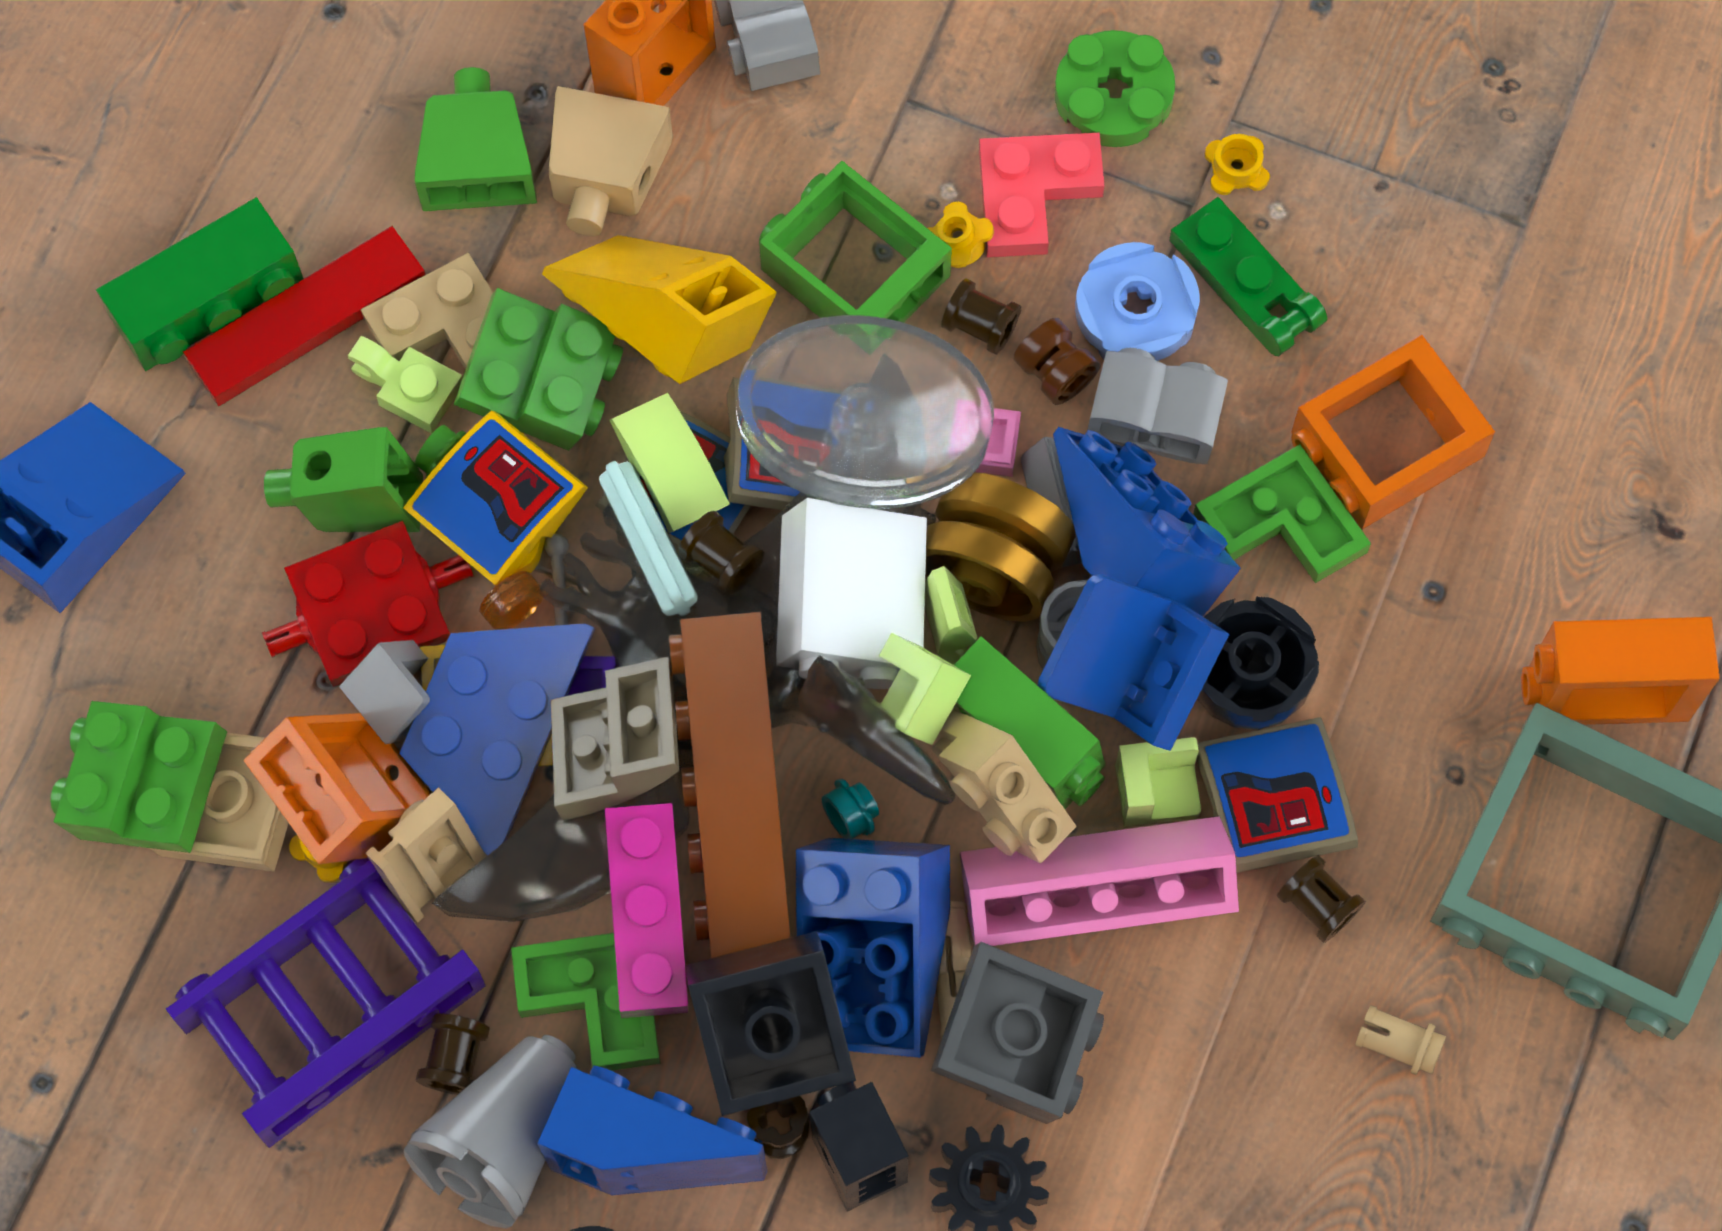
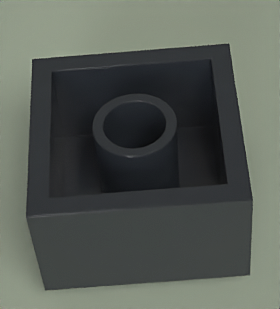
[685,931,856,1116]

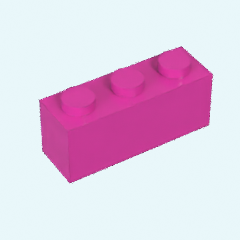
[605,803,688,1018]

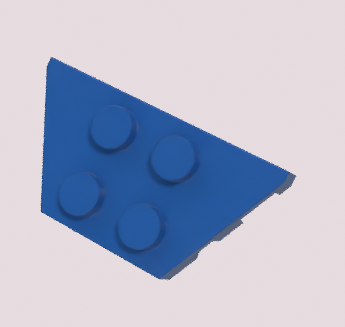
[399,623,596,860]

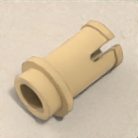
[1355,1005,1446,1075]

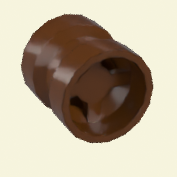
[1013,318,1100,405]

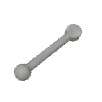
[544,534,569,626]

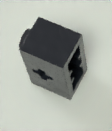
[809,1082,909,1212]

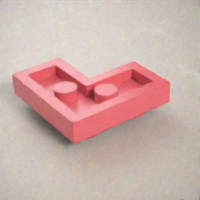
[979,133,1104,257]

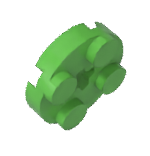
[1055,30,1175,147]

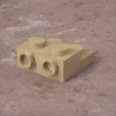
[932,709,1077,864]

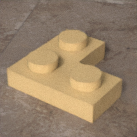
[361,253,493,370]

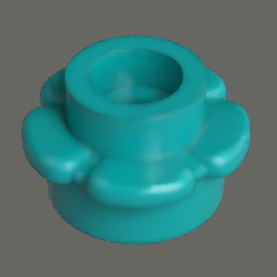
[821,779,879,839]

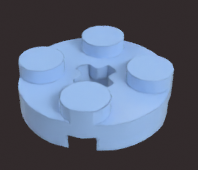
[1075,242,1200,361]

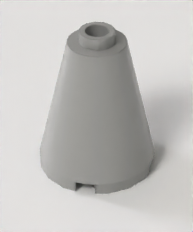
[404,1035,578,1229]

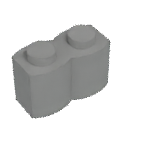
[714,0,820,91]
[1087,348,1228,464]

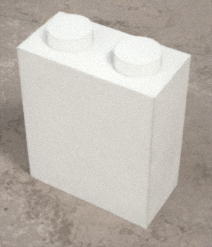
[776,498,927,689]

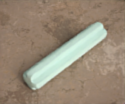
[599,461,698,617]

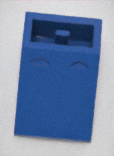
[0,402,186,613]
[1053,427,1241,616]
[796,838,950,1058]
[537,1066,768,1196]

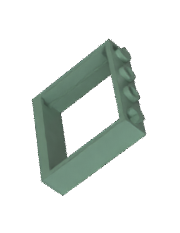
[1430,703,1722,1040]

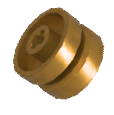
[925,472,1076,622]

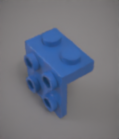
[1038,574,1229,751]

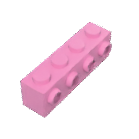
[960,816,1239,946]

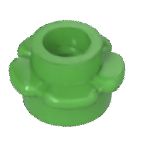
[415,425,466,478]

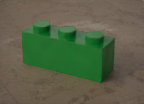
[96,197,304,372]

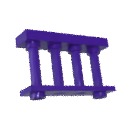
[166,858,486,1148]

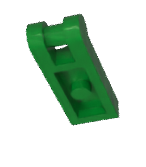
[1169,197,1328,357]

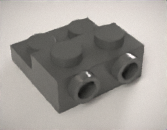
[931,942,1104,1124]

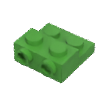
[454,288,623,451]
[50,701,227,853]

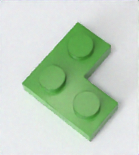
[1193,444,1371,583]
[511,933,661,1071]

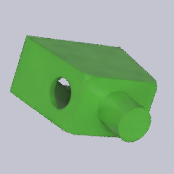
[415,67,537,211]
[264,427,423,532]

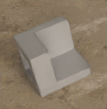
[339,640,430,744]

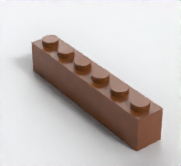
[669,612,791,958]

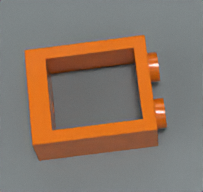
[584,0,716,106]
[1291,335,1495,530]
[1521,617,1720,725]
[243,713,431,864]

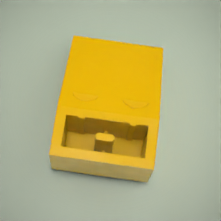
[542,235,777,384]

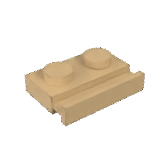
[366,787,488,923]

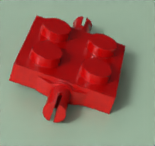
[262,521,474,687]

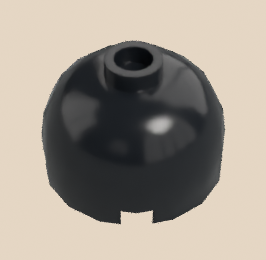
[1197,596,1319,730]

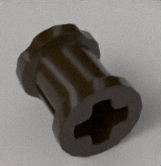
[941,278,1021,355]
[678,511,765,596]
[1277,855,1366,943]
[416,1013,490,1095]
[747,1096,809,1159]

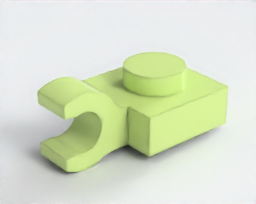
[348,336,463,434]

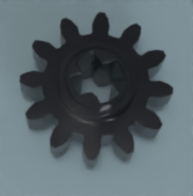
[929,1124,1049,1231]

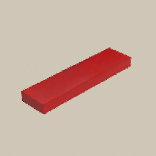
[183,226,426,407]

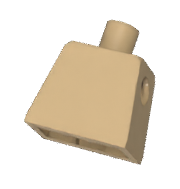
[549,86,673,236]

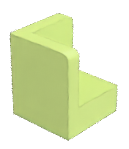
[878,633,971,745]
[1115,737,1201,827]

